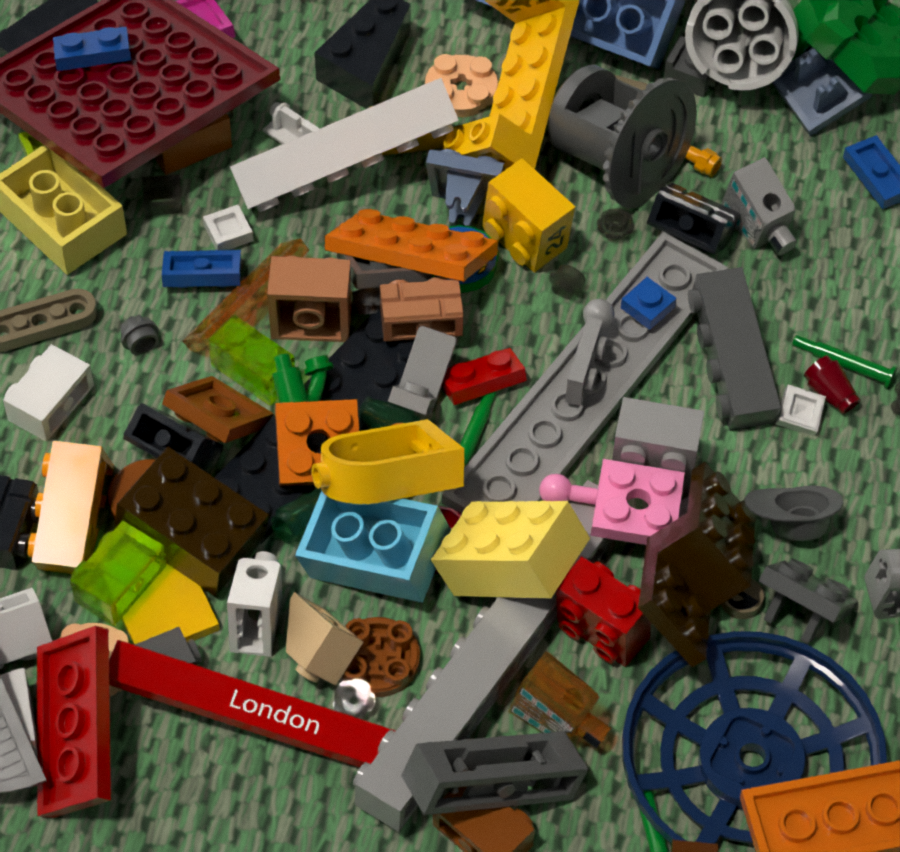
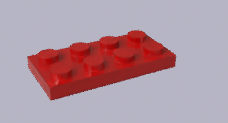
[37,625,111,818]

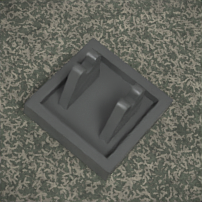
[759,558,858,644]

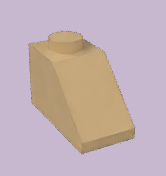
[286,592,363,685]

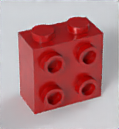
[556,556,651,667]

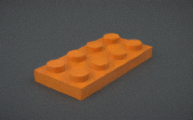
[325,209,498,281]
[740,760,900,852]

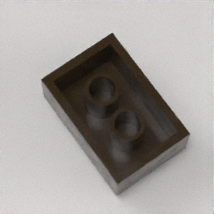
[115,447,269,596]

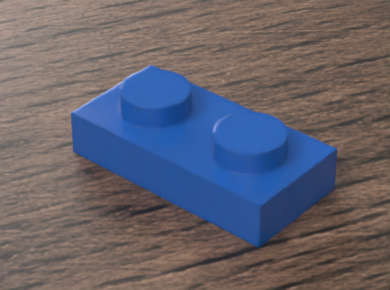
[53,26,131,71]
[843,135,900,209]
[162,250,241,288]

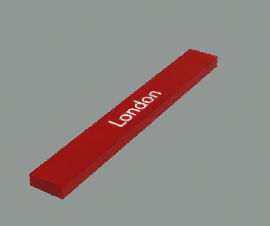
[109,639,396,767]

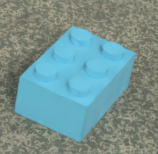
[295,491,451,603]

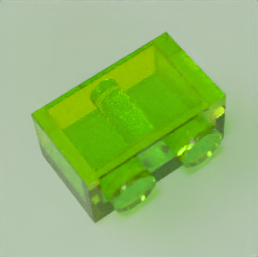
[208,315,295,406]
[70,521,166,627]

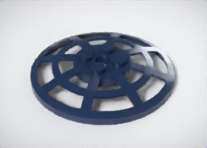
[622,631,887,844]

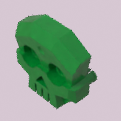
[792,0,900,95]

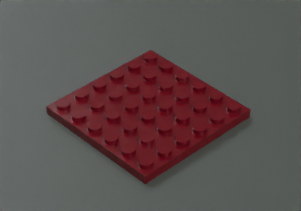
[0,0,281,188]

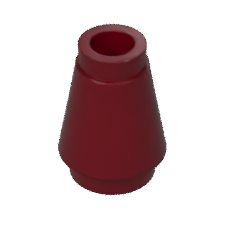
[804,355,861,415]

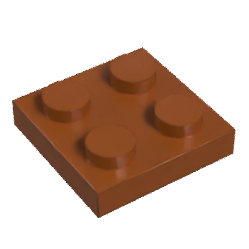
[162,376,274,443]

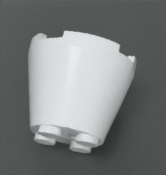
[685,0,799,90]

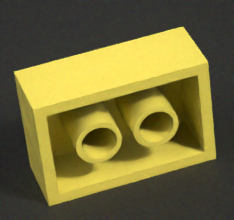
[0,145,127,275]
[431,501,590,598]

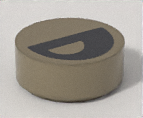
[721,579,764,619]

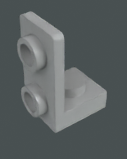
[388,326,457,415]

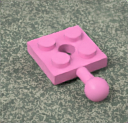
[539,459,685,545]

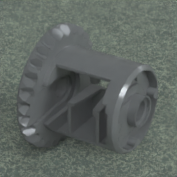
[547,65,697,208]

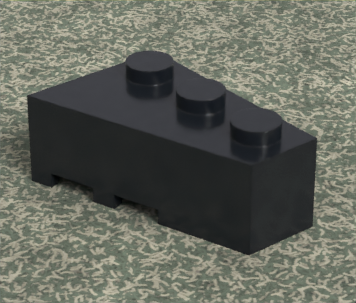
[315,0,411,109]

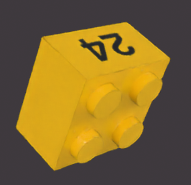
[482,158,575,273]

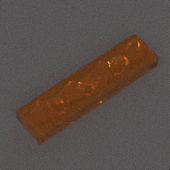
[182,238,309,352]

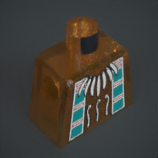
[508,651,612,749]

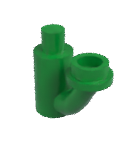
[272,353,334,403]

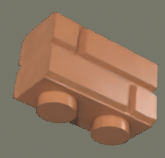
[380,277,463,341]

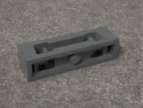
[401,731,588,815]

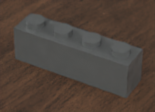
[688,267,781,431]

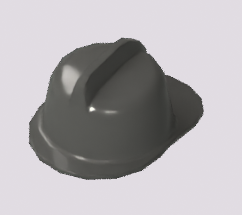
[744,485,843,541]

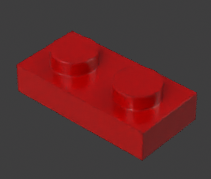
[441,348,527,405]

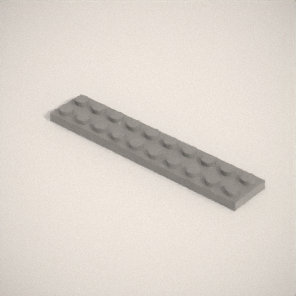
[442,232,728,513]

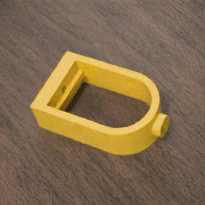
[311,419,464,504]

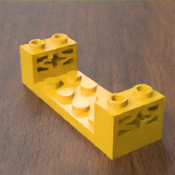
[443,0,580,170]

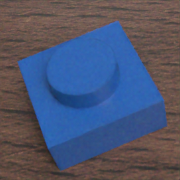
[621,277,677,330]

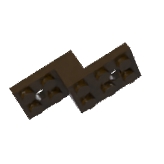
[638,462,756,667]

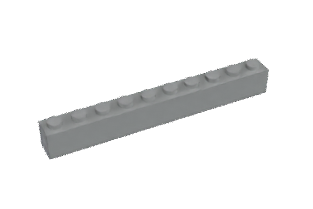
[353,480,630,832]

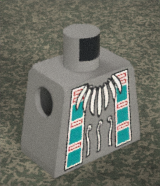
[721,157,797,255]

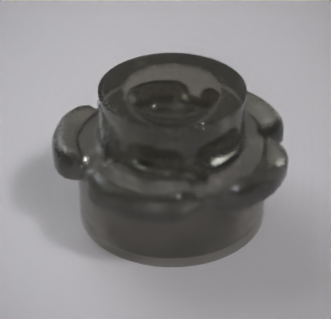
[597,208,634,241]
[549,265,586,300]
[333,679,375,720]

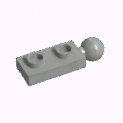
[565,299,615,406]

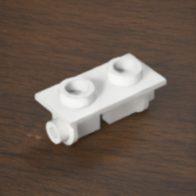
[263,102,320,144]

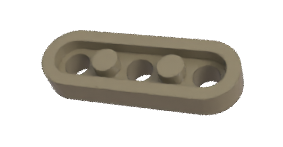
[0,288,97,352]

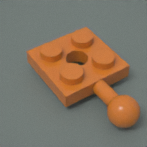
[275,399,403,487]

